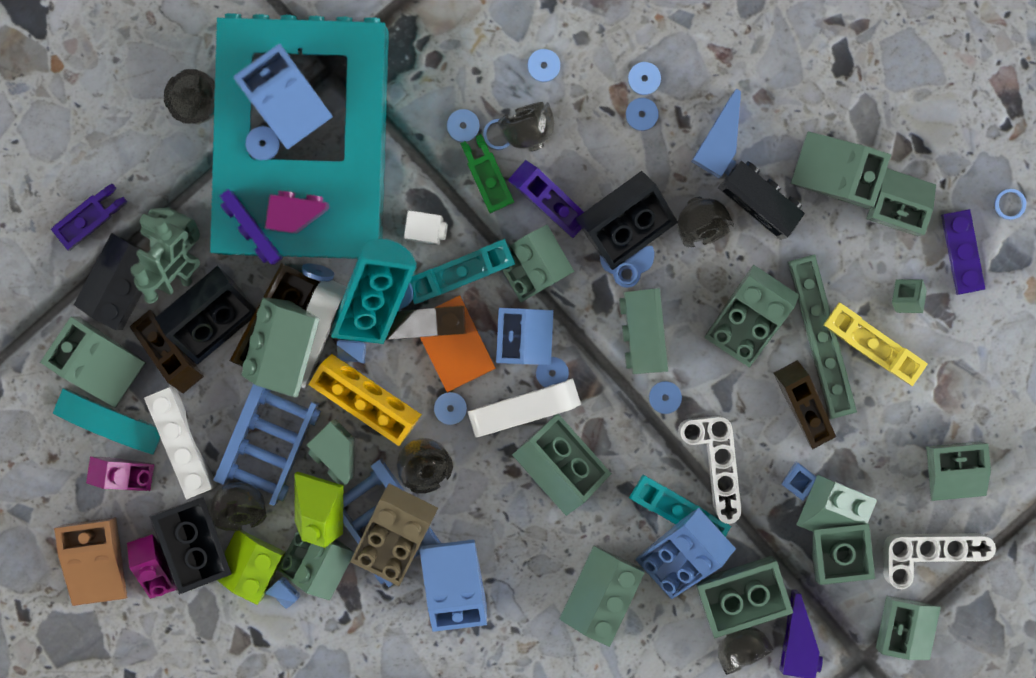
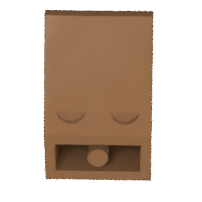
[54,517,127,606]

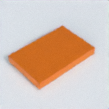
[420,295,496,392]

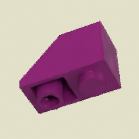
[265,191,329,234]
[86,456,154,491]
[127,534,176,599]

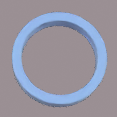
[483,119,514,150]
[994,189,1026,220]

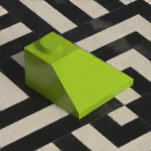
[294,471,344,548]

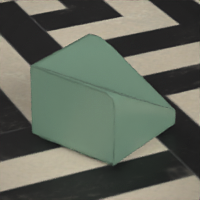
[892,279,927,313]

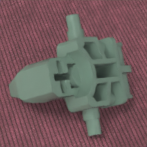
[131,208,200,303]

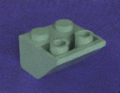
[866,168,936,237]
[502,224,575,302]
[307,419,355,485]
[926,441,991,501]
[277,530,354,601]
[876,595,941,660]

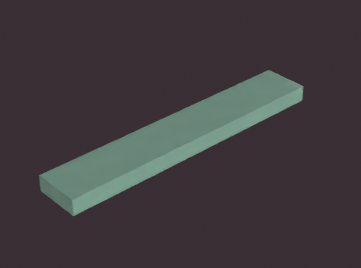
[788,254,857,419]

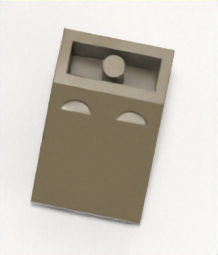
[350,483,438,586]

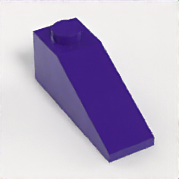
[508,160,584,238]
[779,589,823,678]

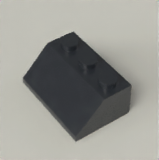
[718,161,805,240]
[575,171,678,270]
[74,233,148,330]
[155,265,257,365]
[149,497,232,595]

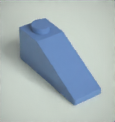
[691,89,741,178]

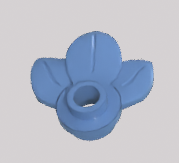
[600,246,655,288]

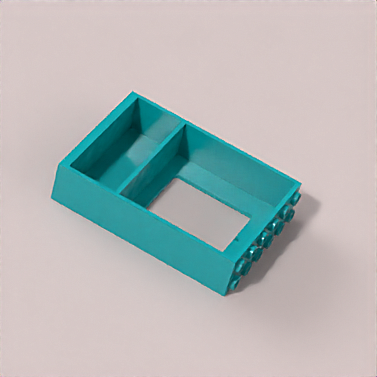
[210,13,389,259]

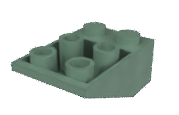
[790,131,891,209]
[704,264,799,368]
[40,317,146,407]

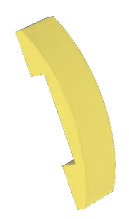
[824,302,928,386]

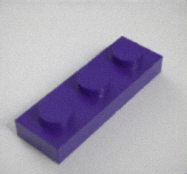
[220,189,283,265]
[941,209,986,295]

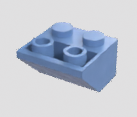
[496,308,553,365]

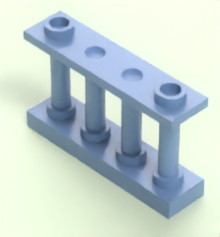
[213,384,321,506]
[343,458,442,587]

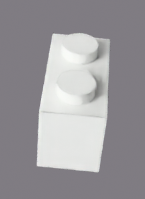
[404,211,448,245]

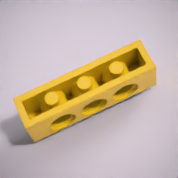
[308,354,422,446]

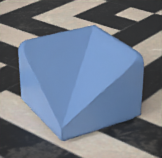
[337,339,367,363]
[781,462,816,501]
[264,577,300,608]

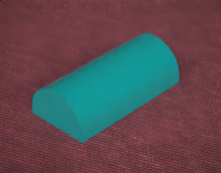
[330,239,416,344]

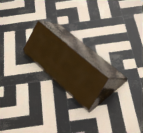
[229,263,320,367]

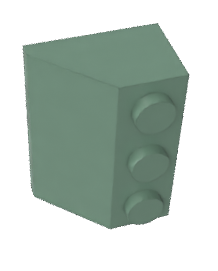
[619,288,669,374]
[241,298,320,397]
[512,414,612,516]
[559,545,645,647]
[695,556,793,639]

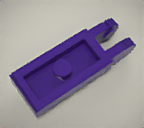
[51,183,127,251]

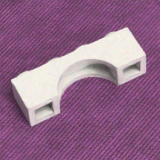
[144,387,217,500]

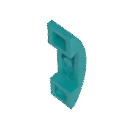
[410,239,516,305]
[53,388,161,455]
[629,474,732,537]

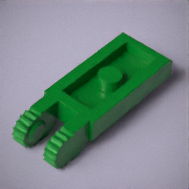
[460,134,515,214]

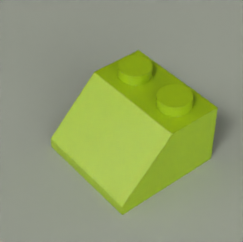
[217,528,286,605]

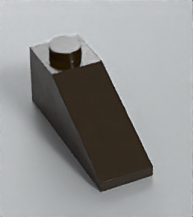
[386,306,466,340]
[129,309,204,394]
[774,360,836,450]

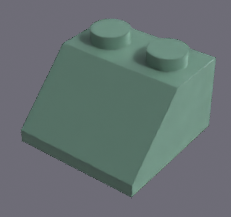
[797,474,877,532]
[812,523,875,585]

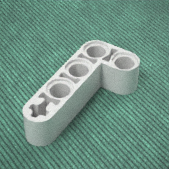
[301,280,347,389]
[468,378,581,438]
[678,416,741,524]
[883,533,996,589]

